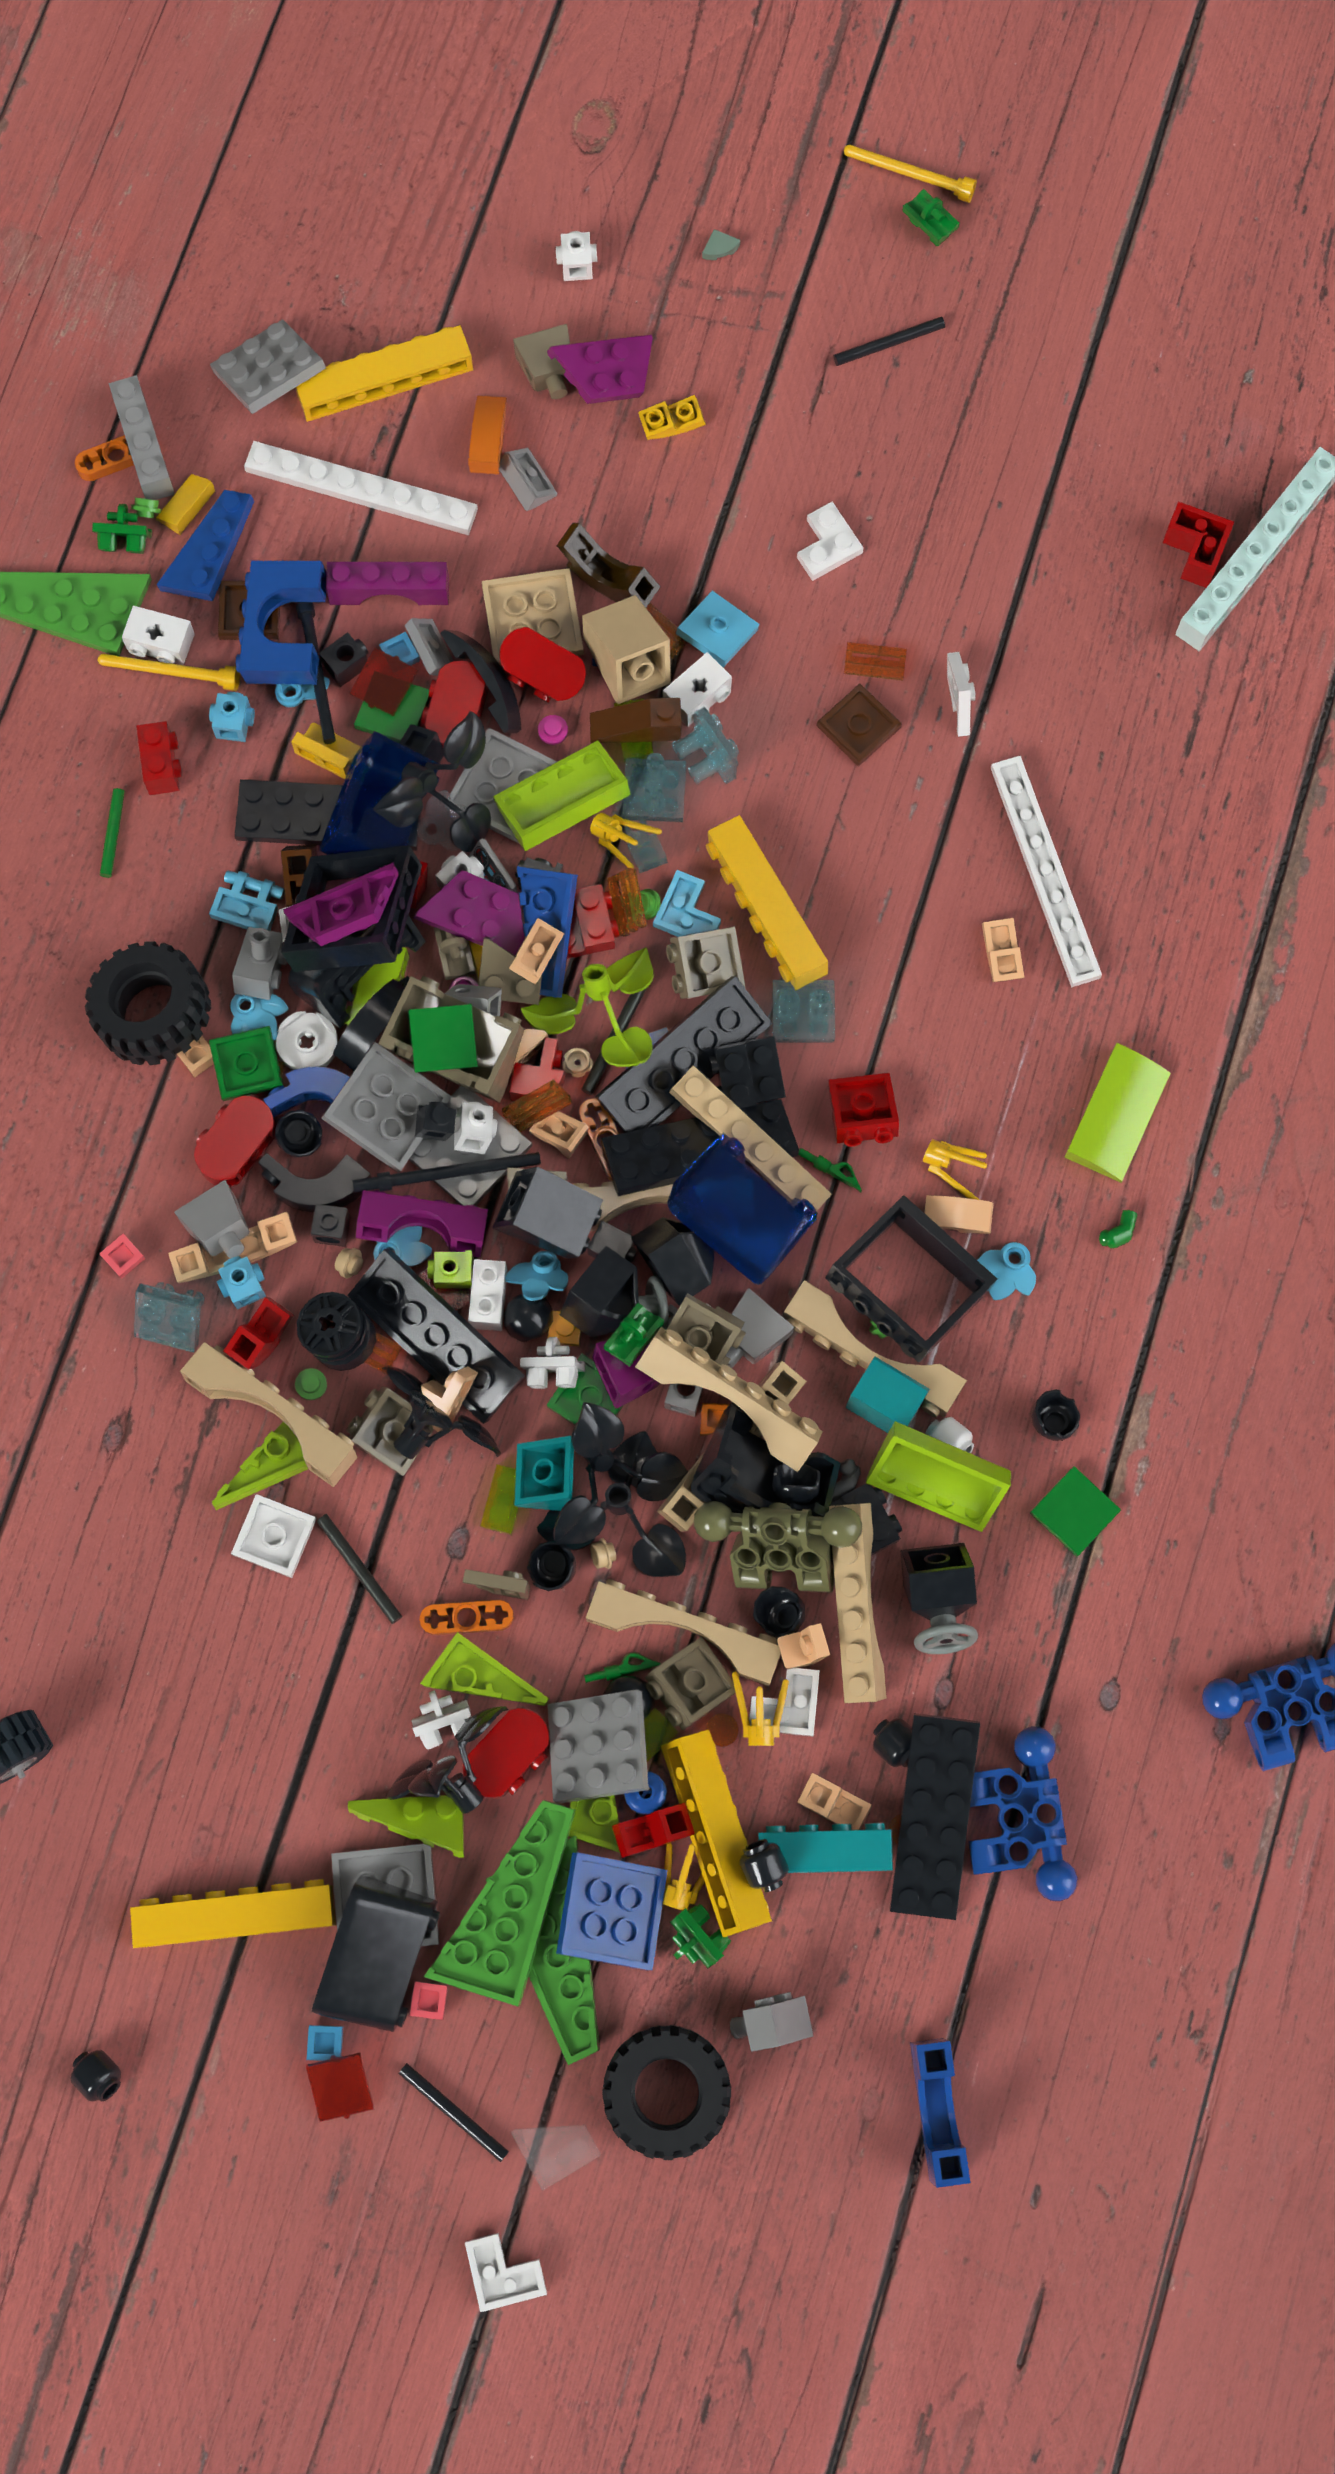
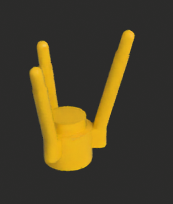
[590,813,662,870]
[923,1139,987,1200]
[732,1671,789,1746]
[663,1843,705,1911]

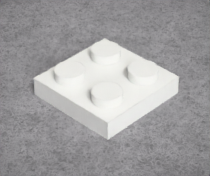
[231,1494,317,1578]

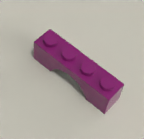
[326,562,449,605]
[356,1190,488,1257]

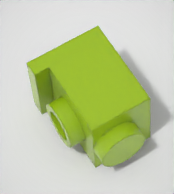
[427,1250,474,1288]

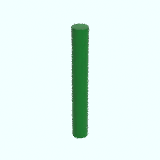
[99,788,125,878]

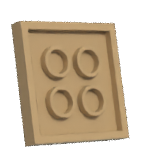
[482,568,584,667]

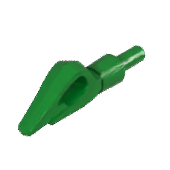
[799,1148,862,1193]
[584,1652,661,1683]

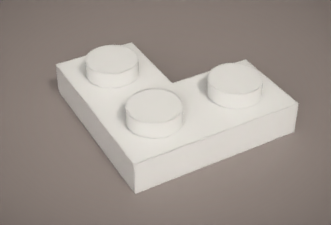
[797,501,863,581]
[749,1668,820,1737]
[465,2233,547,2312]

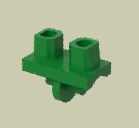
[902,189,960,246]
[92,504,152,554]
[604,1303,664,1367]
[670,1904,731,1969]

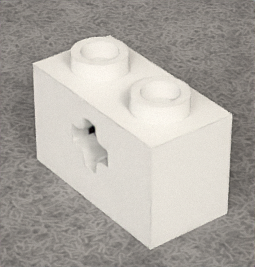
[122,606,195,665]
[663,652,732,727]
[468,1259,508,1331]

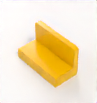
[291,723,364,780]

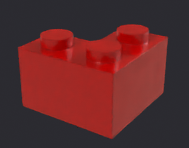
[1163,501,1234,588]

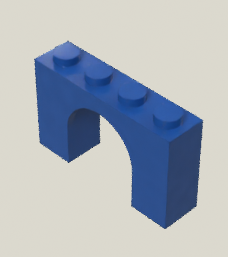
[236,561,326,685]
[910,2038,971,2188]

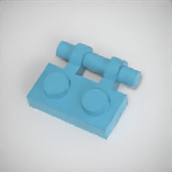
[209,870,285,931]

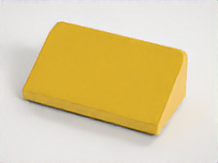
[156,474,215,535]

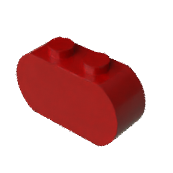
[500,627,586,703]
[421,661,488,747]
[194,1096,277,1187]
[463,1708,550,1799]

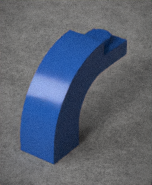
[263,1067,350,1117]

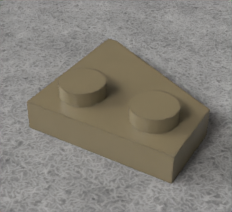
[478,937,542,1005]
[463,1569,530,1600]

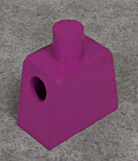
[592,1341,659,1409]

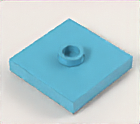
[676,591,760,667]

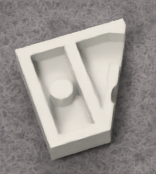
[947,652,975,737]

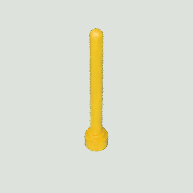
[844,145,977,203]
[98,654,240,691]

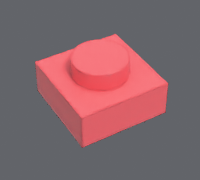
[99,1233,145,1279]
[410,1981,448,2020]

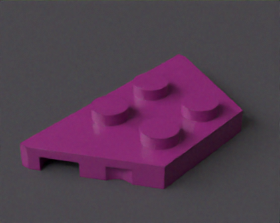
[547,335,653,404]
[283,863,399,946]
[413,870,525,955]

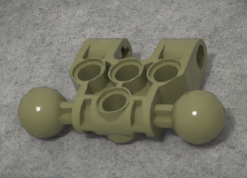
[694,1501,862,1592]

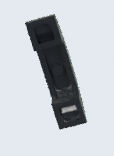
[440,630,521,733]

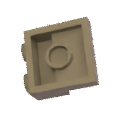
[666,926,745,999]
[667,1293,746,1365]
[346,1387,434,1476]
[645,1637,735,1731]

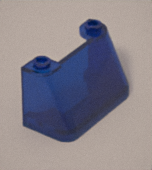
[319,731,439,855]
[667,1132,818,1285]

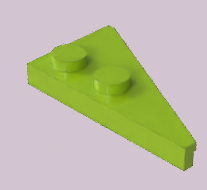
[211,1422,308,1510]
[420,1632,550,1706]
[348,1795,464,1858]
[569,1795,620,1853]

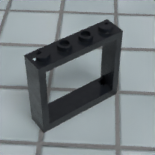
[281,845,422,972]
[825,1195,998,1363]

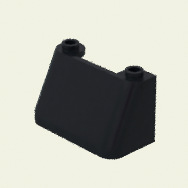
[288,915,426,1028]
[691,1402,841,1517]
[312,1875,440,2032]

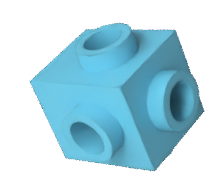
[209,692,255,742]
[217,1256,266,1310]

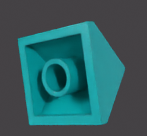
[845,1356,930,1433]
[515,1436,574,1511]

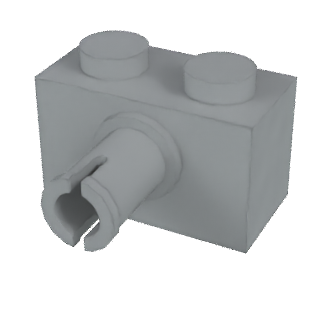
[232,927,287,1000]
[730,1992,814,2052]

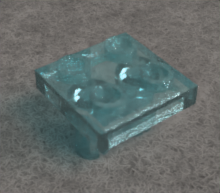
[671,707,739,785]
[623,753,686,822]
[772,980,835,1043]
[134,1282,205,1353]

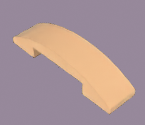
[168,1212,297,1283]

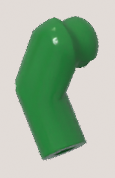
[1099,1210,1138,1249]

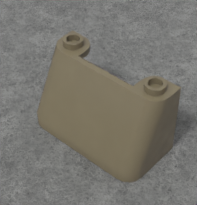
[378,976,525,1103]

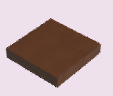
[218,581,280,640]
[817,684,902,767]

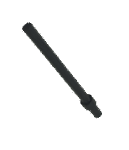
[296,602,336,744]
[352,1152,541,1192]

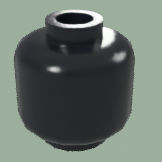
[873,1718,912,1767]
[739,1839,789,1892]
[71,2050,121,2102]

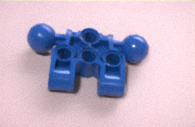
[1202,1643,1335,1772]
[968,1726,1078,1902]

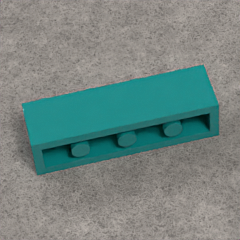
[758,1823,893,1873]

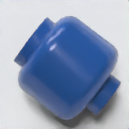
[624,1771,667,1815]

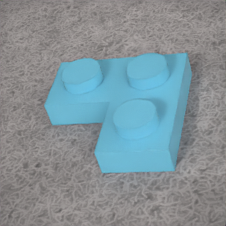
[653,870,721,936]

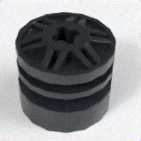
[296,1292,376,1371]

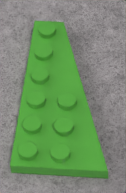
[0,572,152,656]
[424,1800,576,2007]
[486,1836,600,2065]

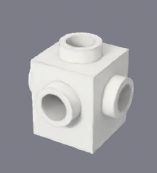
[556,231,597,281]
[435,851,484,889]
[454,1102,497,1154]

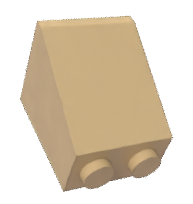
[582,595,671,704]

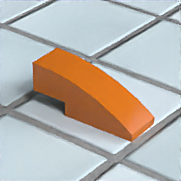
[468,396,507,474]

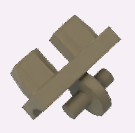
[433,926,476,980]

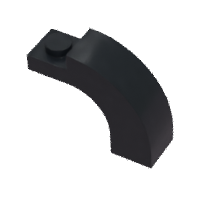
[333,976,409,1071]
[258,1153,372,1212]

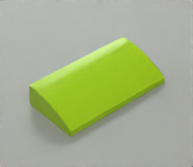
[493,740,631,851]
[1064,1043,1171,1183]
[866,1421,1011,1532]

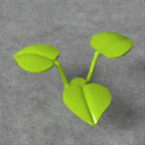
[521,947,654,1067]

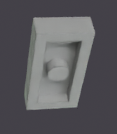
[405,618,453,676]

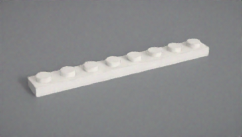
[244,441,478,536]
[991,756,1102,988]

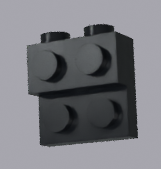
[709,1036,786,1108]
[831,1483,902,1556]

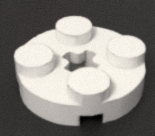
[276,1011,338,1070]

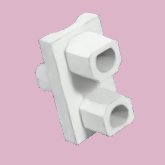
[520,1337,585,1389]
[411,1690,471,1749]

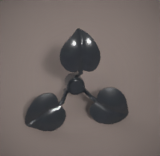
[373,711,491,852]
[382,1365,501,1459]
[553,1402,688,1544]
[537,1431,686,1577]
[386,1706,508,1814]

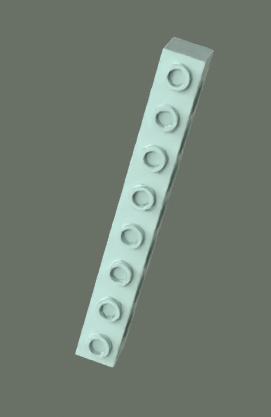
[1175,447,1335,651]

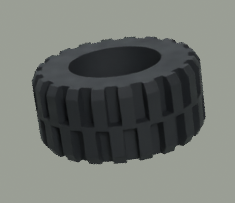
[85,941,211,1065]
[602,2025,731,2160]

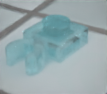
[625,818,668,874]

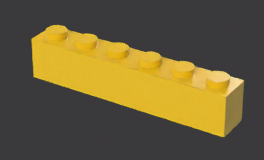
[295,325,473,422]
[706,815,828,990]
[661,1730,772,1938]
[130,1879,336,1948]

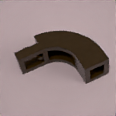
[556,522,660,608]

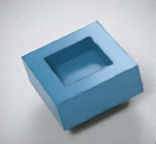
[379,632,420,674]
[306,2025,344,2062]

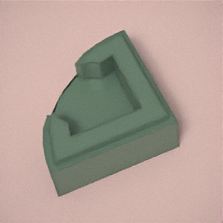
[702,229,740,260]

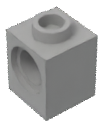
[664,1384,703,1417]

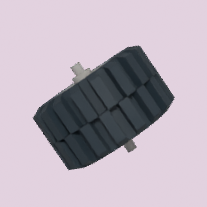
[0,1710,53,1784]

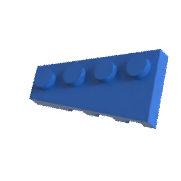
[156,490,254,601]
[517,866,578,998]

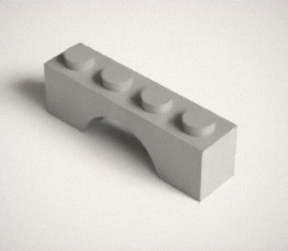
[108,375,175,500]

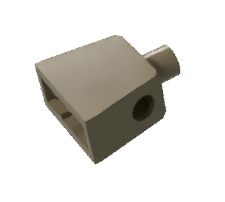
[513,324,570,400]

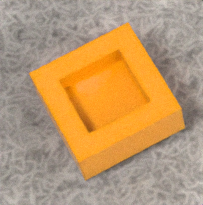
[548,1310,581,1347]

